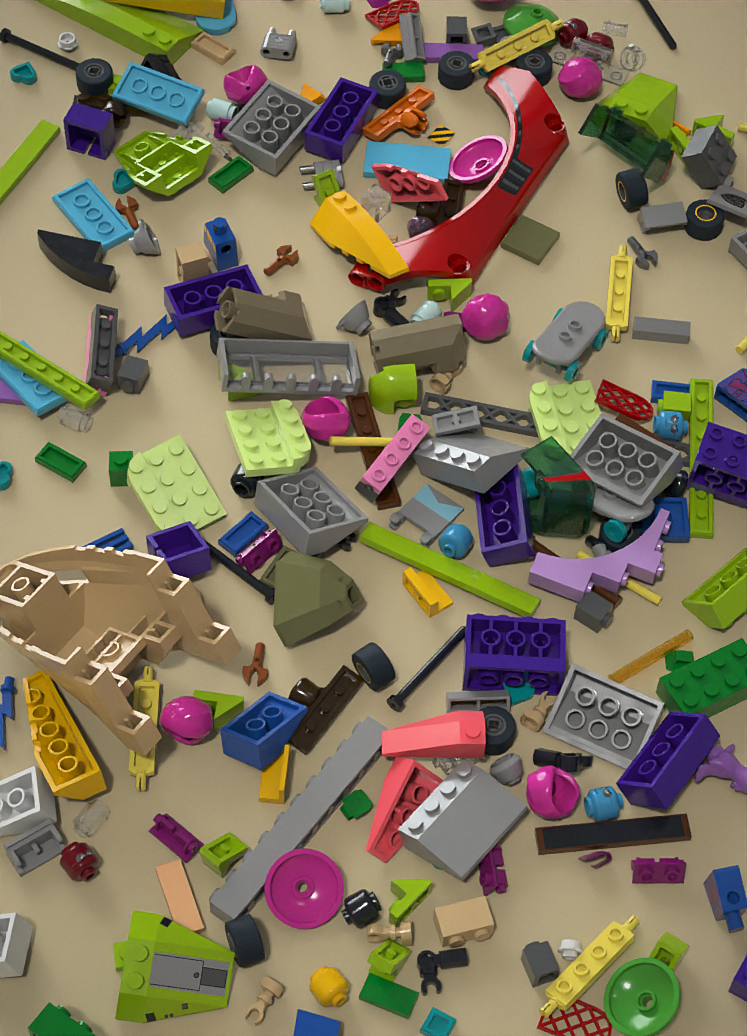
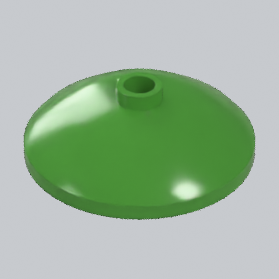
[503,3,562,47]
[604,958,681,1036]

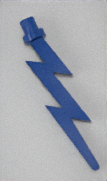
[115,314,175,358]
[0,676,15,751]

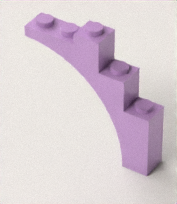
[528,508,671,602]

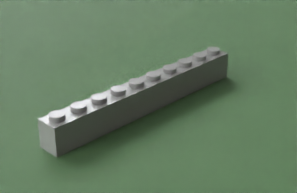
[209,716,389,923]

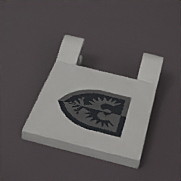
[706,175,747,218]

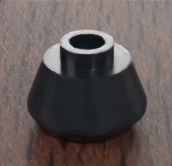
[663,470,689,497]

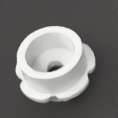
[58,32,78,51]
[557,939,584,961]

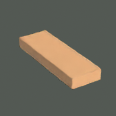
[155,859,205,934]

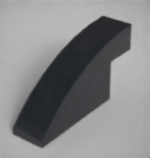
[37,229,116,293]

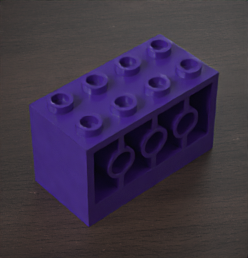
[686,422,747,508]
[462,613,566,696]

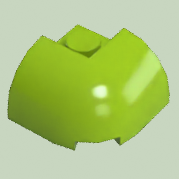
[368,364,417,415]

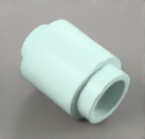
[320,0,349,13]
[206,98,239,119]
[409,300,442,323]

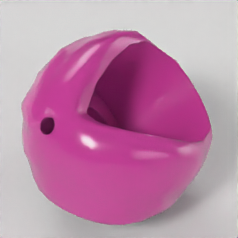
[558,57,603,98]
[223,65,268,106]
[462,293,510,341]
[302,396,351,442]
[159,696,214,745]
[526,765,580,819]

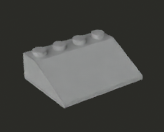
[222,79,321,176]
[562,413,683,508]
[412,431,531,494]
[254,466,369,556]
[542,663,666,769]
[398,759,528,881]

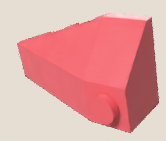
[372,164,449,203]
[382,711,486,758]
[366,757,443,863]

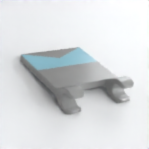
[389,484,464,548]

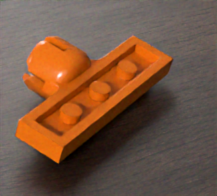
[362,85,435,142]

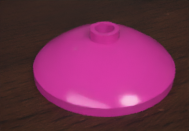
[449,135,508,184]
[264,848,344,929]

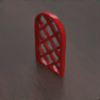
[365,0,419,30]
[594,379,653,421]
[537,999,612,1036]

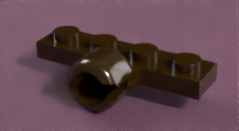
[73,93,151,128]
[416,178,465,227]
[288,665,363,755]

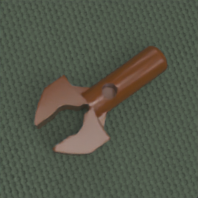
[115,196,139,231]
[263,245,298,276]
[242,642,268,687]

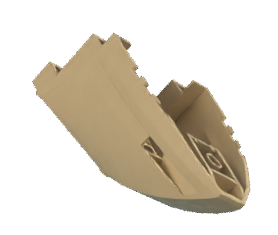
[0,545,241,755]

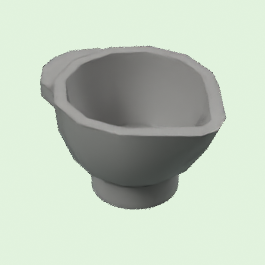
[128,219,161,255]
[335,300,372,335]

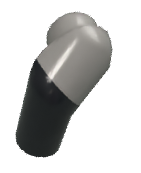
[585,535,612,557]

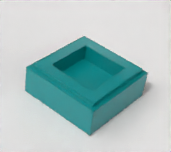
[420,1007,457,1036]

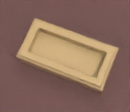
[191,31,235,66]

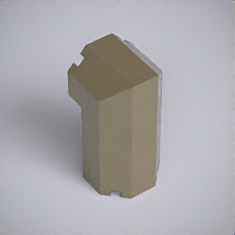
[214,286,312,341]
[369,314,466,374]

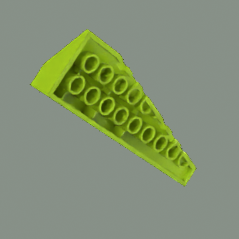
[35,0,205,65]

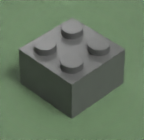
[681,125,737,189]

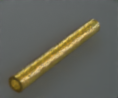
[608,629,693,683]

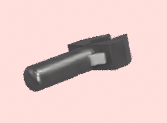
[381,42,403,67]
[627,236,658,270]

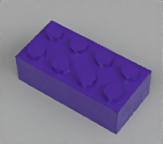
[304,77,378,163]
[164,264,263,337]
[474,464,535,567]
[616,712,720,809]

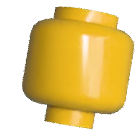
[309,966,349,1007]

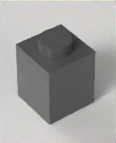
[446,16,467,44]
[117,355,149,395]
[574,591,614,633]
[521,941,560,988]

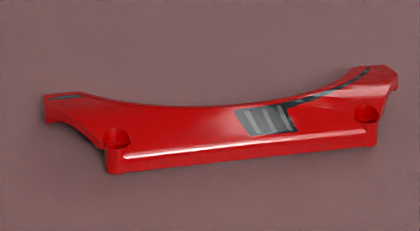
[348,66,569,291]

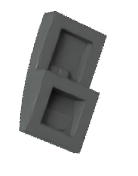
[471,23,509,46]

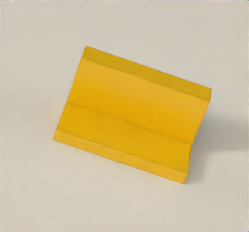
[402,567,453,618]
[259,745,290,804]

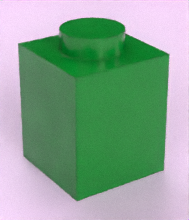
[109,451,133,487]

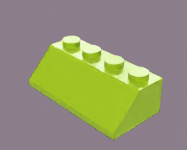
[682,548,747,630]

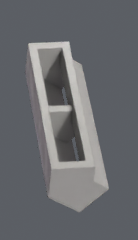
[399,12,426,62]
[632,316,691,344]
[446,690,510,713]

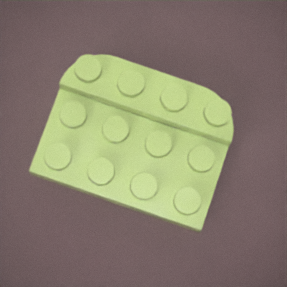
[528,380,601,462]
[225,399,311,477]
[127,434,227,532]

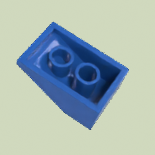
[220,691,308,770]

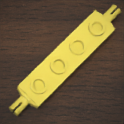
[469,19,564,72]
[605,244,633,342]
[128,666,160,791]
[539,915,640,1018]

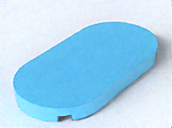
[195,0,236,35]

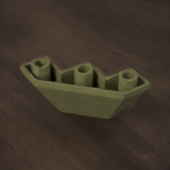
[273,551,364,647]

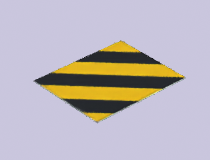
[427,125,455,146]

